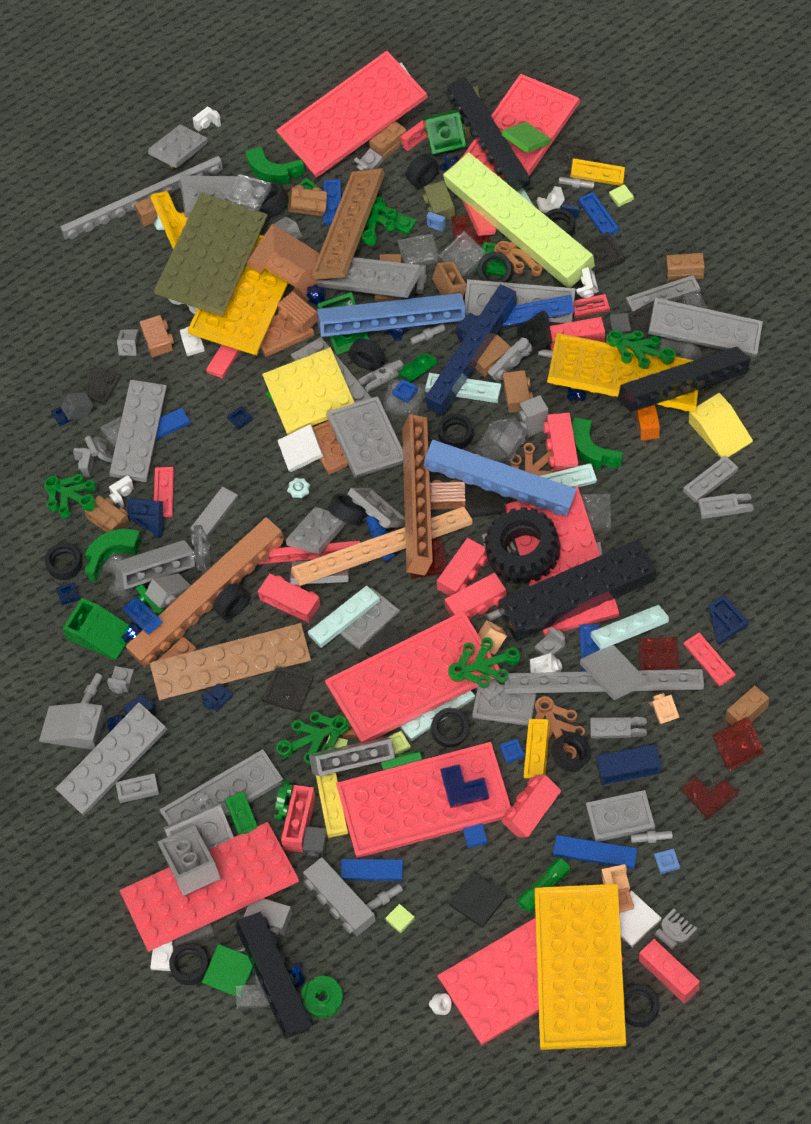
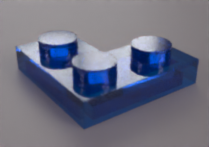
[440,764,489,808]

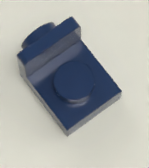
[201,683,233,712]

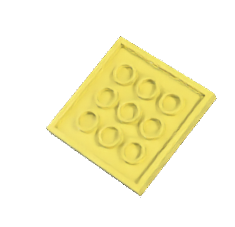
[262,347,355,435]

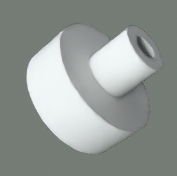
[429,993,451,1015]

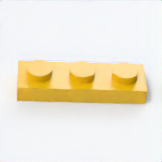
[570,158,625,186]
[524,719,550,779]

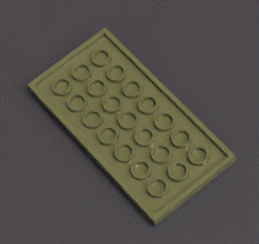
[154,192,268,317]

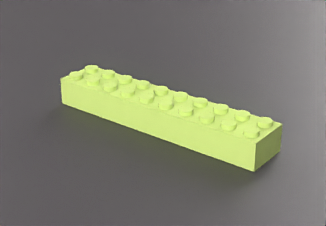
[443,152,595,288]

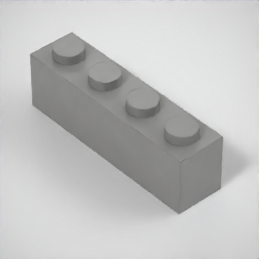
[114,540,195,590]
[309,737,395,776]
[303,857,376,937]

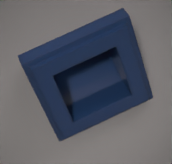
[561,203,581,218]

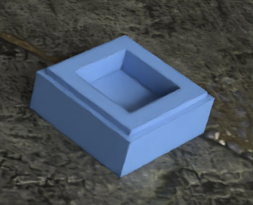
[426,212,446,231]
[654,849,680,874]

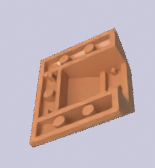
[246,224,320,302]

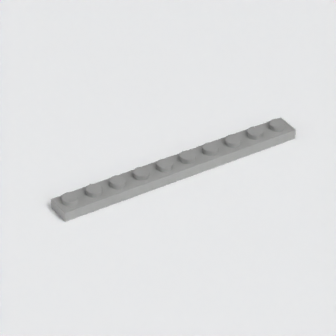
[60,156,223,240]
[504,669,704,694]

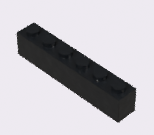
[235,911,312,1040]

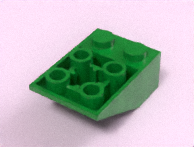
[62,598,135,661]

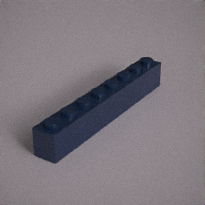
[425,284,517,415]

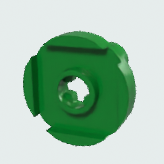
[274,780,293,821]
[301,976,343,1018]

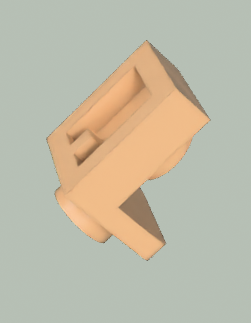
[649,693,679,724]

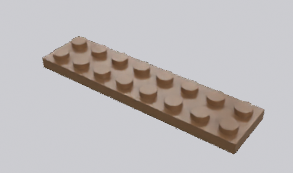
[312,168,385,280]
[150,623,311,701]

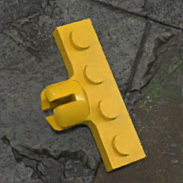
[150,191,189,249]

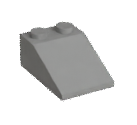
[39,703,106,750]
[158,825,221,896]

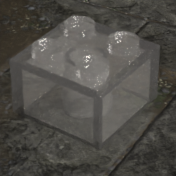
[474,417,528,462]

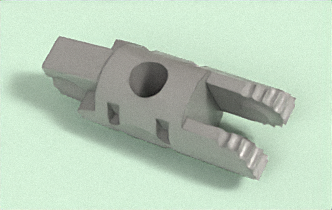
[358,360,404,392]

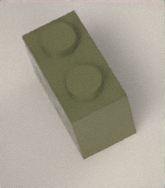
[422,181,455,220]

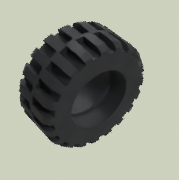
[484,507,561,584]

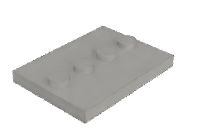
[180,175,255,217]
[326,396,403,478]

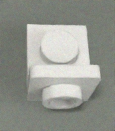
[193,106,221,131]
[537,186,564,213]
[576,267,599,298]
[180,327,205,356]
[109,475,134,508]
[530,653,562,673]
[150,941,175,971]

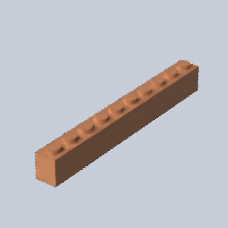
[402,414,433,576]
[125,517,285,667]

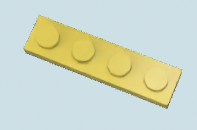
[316,772,348,838]

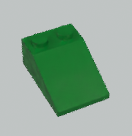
[316,292,369,355]

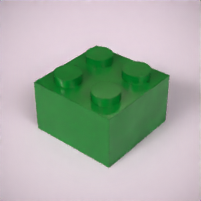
[422,109,466,154]

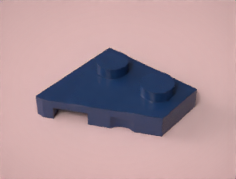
[127,498,163,538]
[708,595,749,645]

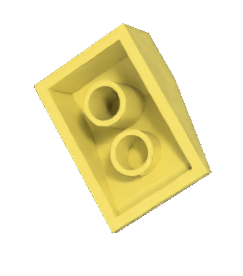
[689,393,753,458]

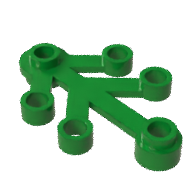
[361,196,398,246]
[606,330,676,369]
[44,474,97,518]
[448,637,520,688]
[276,712,350,766]

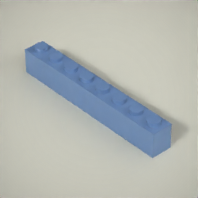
[317,293,465,337]
[424,440,577,517]

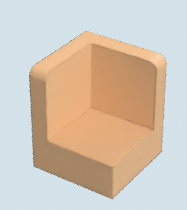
[478,620,507,655]
[601,864,630,890]

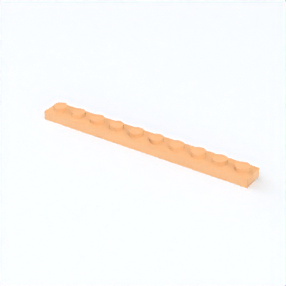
[292,507,472,586]

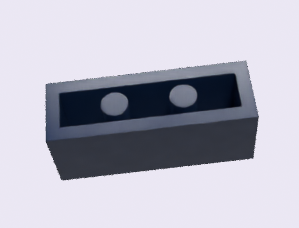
[596,744,661,785]

